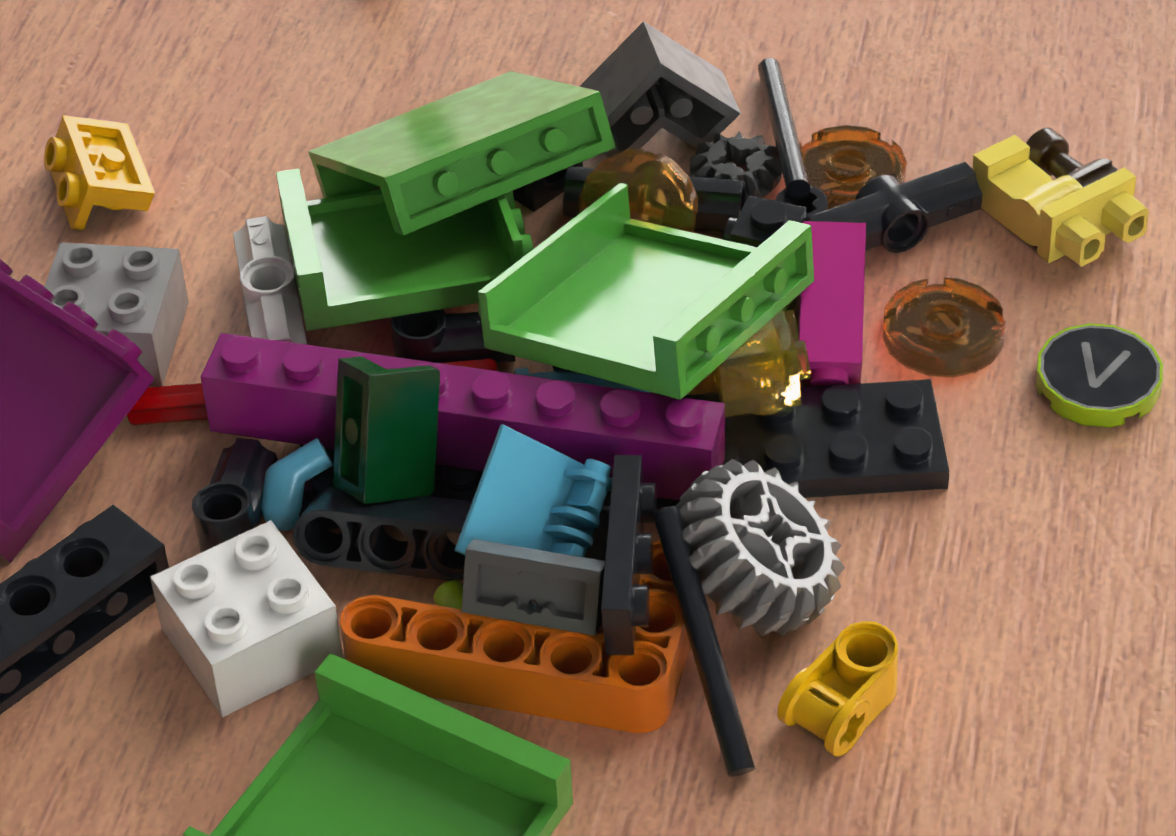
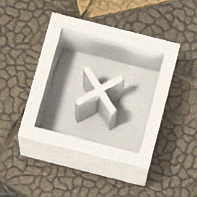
[150,520,343,717]

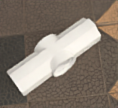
[233,216,307,345]

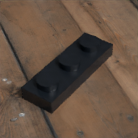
[601,455,657,655]

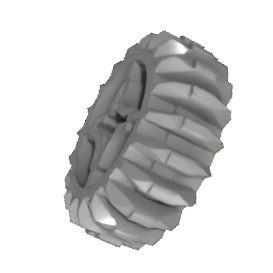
[676,459,845,636]

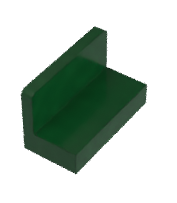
[333,356,440,504]

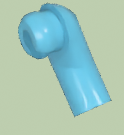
[261,438,334,531]

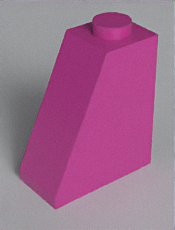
[798,221,866,387]

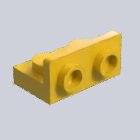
[44,115,155,230]

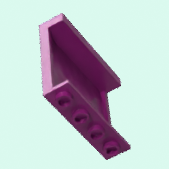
[0,259,154,563]

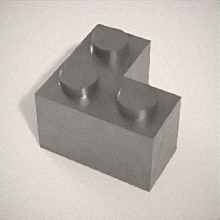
[579,21,741,166]

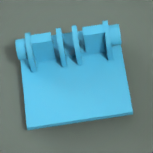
[454,425,612,557]

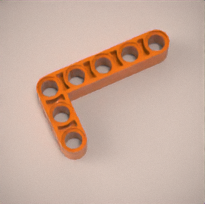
[340,541,690,733]

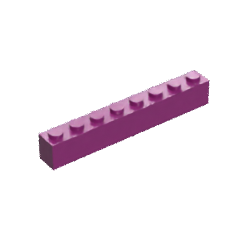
[200,333,725,500]

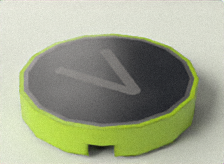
[1036,323,1163,427]

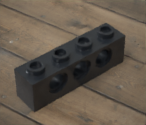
[0,504,169,715]

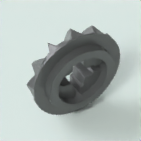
[690,131,782,202]

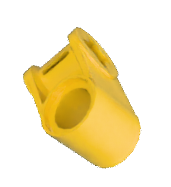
[777,621,898,757]

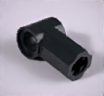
[391,309,516,363]
[192,438,278,553]

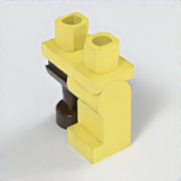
[972,128,1149,267]

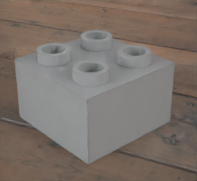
[44,243,189,387]

